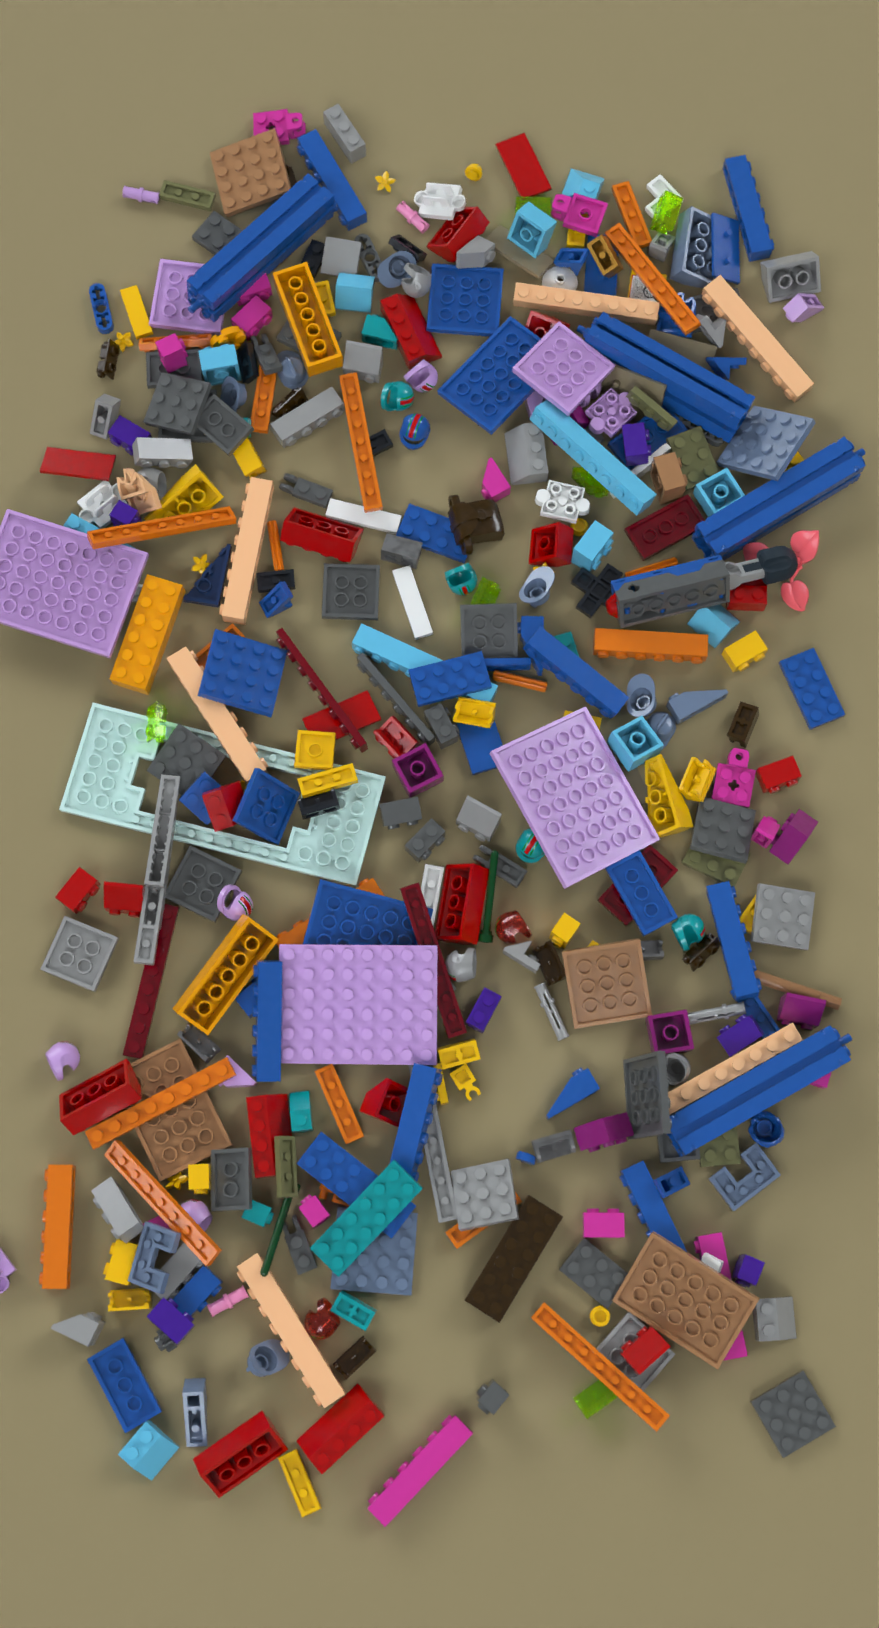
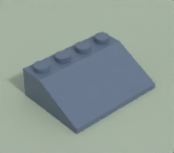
[669,206,727,288]

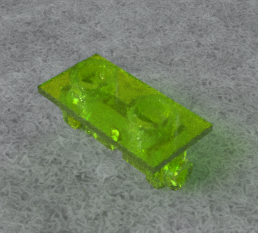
[145,701,167,743]

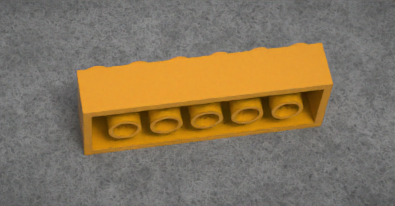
[272,262,343,377]
[109,574,186,695]
[172,914,279,1035]

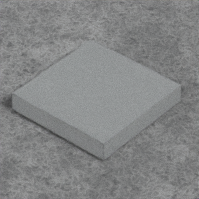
[320,236,362,276]

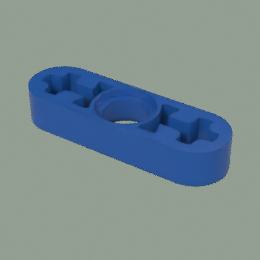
[89,283,114,334]

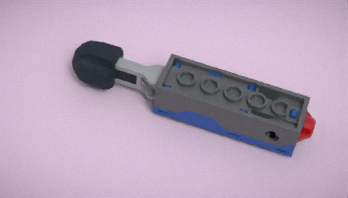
[605,546,798,628]

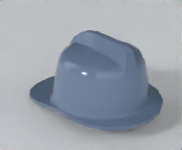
[377,251,417,288]
[277,350,308,389]
[220,376,247,412]
[519,566,555,608]
[627,674,657,717]
[646,712,676,751]
[246,1339,290,1377]

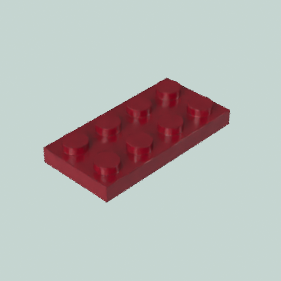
[624,494,705,561]
[597,845,678,926]

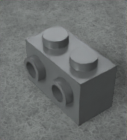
[424,703,460,750]
[379,796,422,830]
[405,818,446,863]
[477,1379,509,1415]

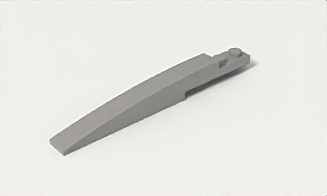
[133,774,181,966]

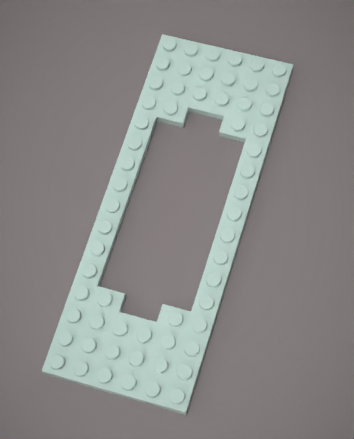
[59,703,386,887]

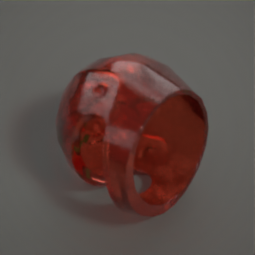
[494,910,533,944]
[304,1297,341,1340]

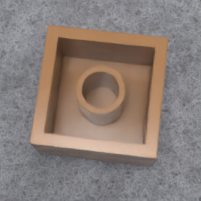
[650,452,688,505]

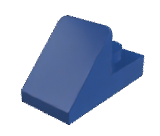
[553,248,590,276]
[706,357,747,380]
[259,581,293,618]
[653,1166,690,1199]

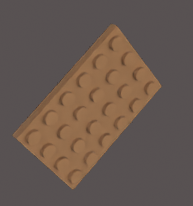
[125,1038,233,1182]
[612,1231,760,1370]

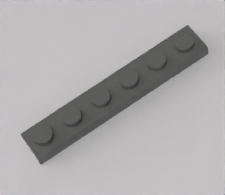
[357,652,435,746]

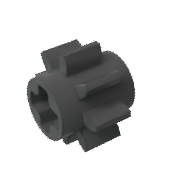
[154,1329,177,1352]

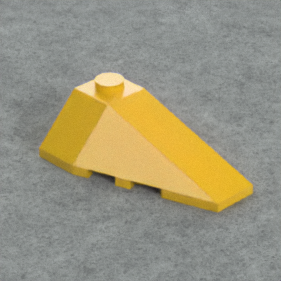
[144,464,224,521]
[645,754,694,838]

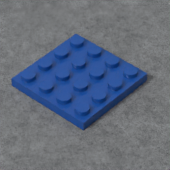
[426,263,504,337]
[197,629,287,718]

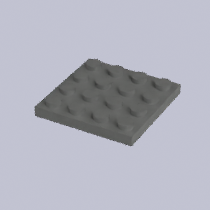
[623,1051,672,1140]

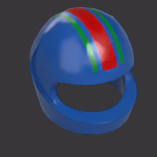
[400,413,430,450]

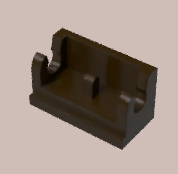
[727,702,759,748]
[532,940,566,986]
[333,1336,376,1381]

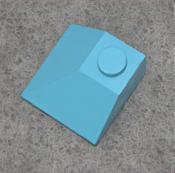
[562,168,605,200]

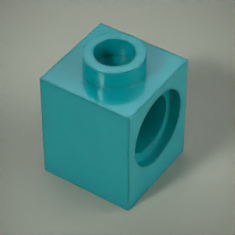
[241,1200,274,1227]

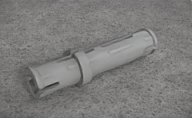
[534,982,569,1041]
[687,1001,746,1025]

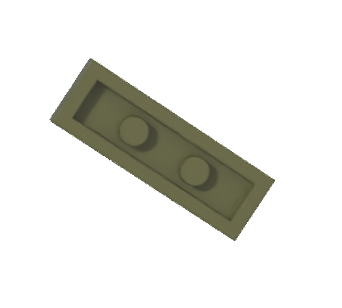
[159,180,216,212]
[626,385,677,431]
[274,1136,298,1198]

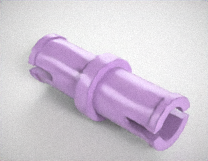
[122,186,160,204]

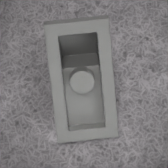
[648,230,676,262]
[696,314,726,348]
[503,941,541,974]

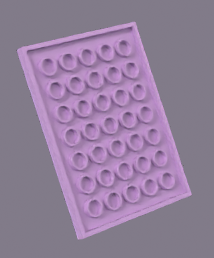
[0,509,149,659]
[489,706,660,889]
[279,944,438,1065]

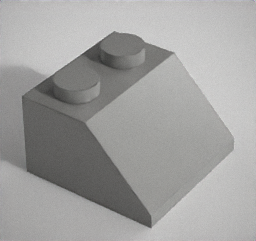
[343,340,383,383]
[456,796,502,842]
[753,1297,796,1342]
[51,1312,106,1347]

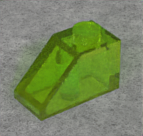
[571,467,609,498]

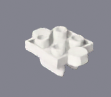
[414,182,466,221]
[535,480,590,524]
[77,481,128,529]

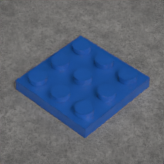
[232,768,300,845]

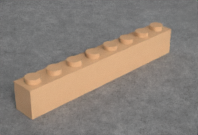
[701,275,814,403]
[513,282,660,326]
[219,477,274,625]
[167,647,268,785]
[668,1023,803,1115]
[236,1253,346,1408]

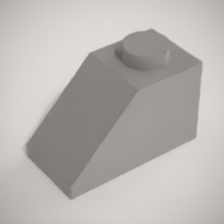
[456,235,496,269]
[90,394,121,440]

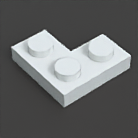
[645,174,684,223]

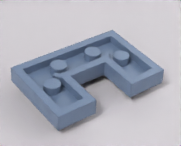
[708,1143,781,1211]
[128,1221,182,1294]

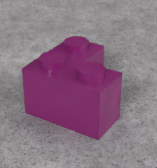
[769,809,818,864]
[573,1112,634,1153]

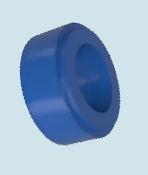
[515,1151,536,1165]

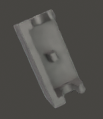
[381,533,423,569]
[640,940,664,961]
[177,1022,221,1064]
[531,1129,576,1163]

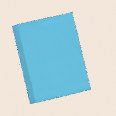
[335,273,375,313]
[687,604,740,648]

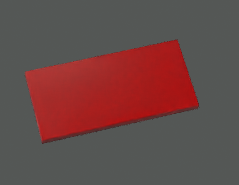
[495,133,552,201]
[40,447,116,481]
[302,690,382,740]

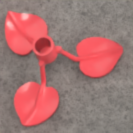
[743,530,819,612]

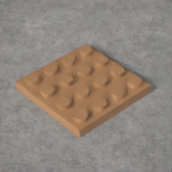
[210,128,291,218]
[562,938,652,1029]

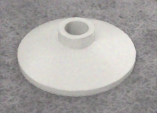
[542,266,578,290]

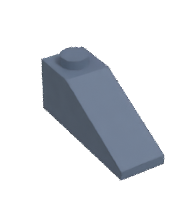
[666,689,729,725]
[182,1378,208,1447]

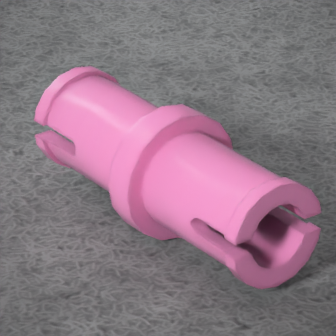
[396,201,430,234]
[207,1286,249,1317]

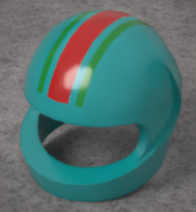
[381,381,414,411]
[444,563,477,596]
[516,828,545,863]
[671,914,705,951]

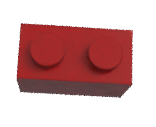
[755,756,802,794]
[55,867,100,914]

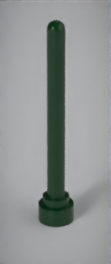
[478,850,499,943]
[260,1183,301,1277]

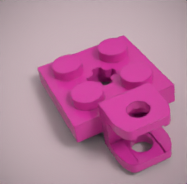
[253,109,306,145]
[551,193,608,237]
[711,748,756,808]

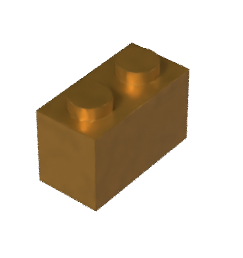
[586,234,624,278]

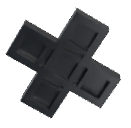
[571,563,623,619]

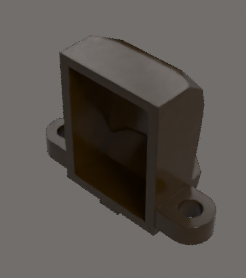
[448,495,505,555]

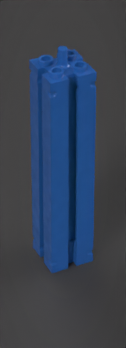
[186,173,334,323]
[576,312,755,443]
[692,436,866,561]
[667,1025,852,1157]

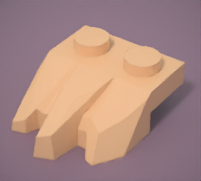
[116,468,162,515]

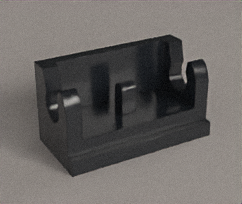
[297,788,340,820]

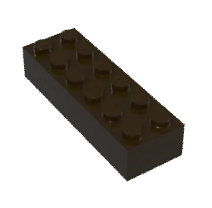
[465,1195,563,1323]

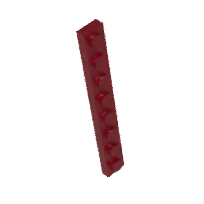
[276,628,368,753]
[400,882,467,1039]
[123,904,180,1059]

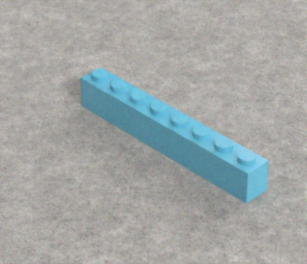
[529,400,657,516]
[352,623,498,702]

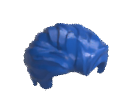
[748,1111,785,1148]

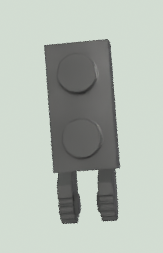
[250,333,283,375]
[279,473,333,508]
[473,845,528,888]
[283,1215,318,1275]

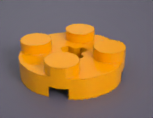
[210,326,246,350]

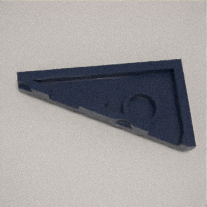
[183,544,232,608]

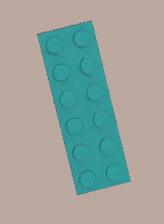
[310,1159,423,1277]

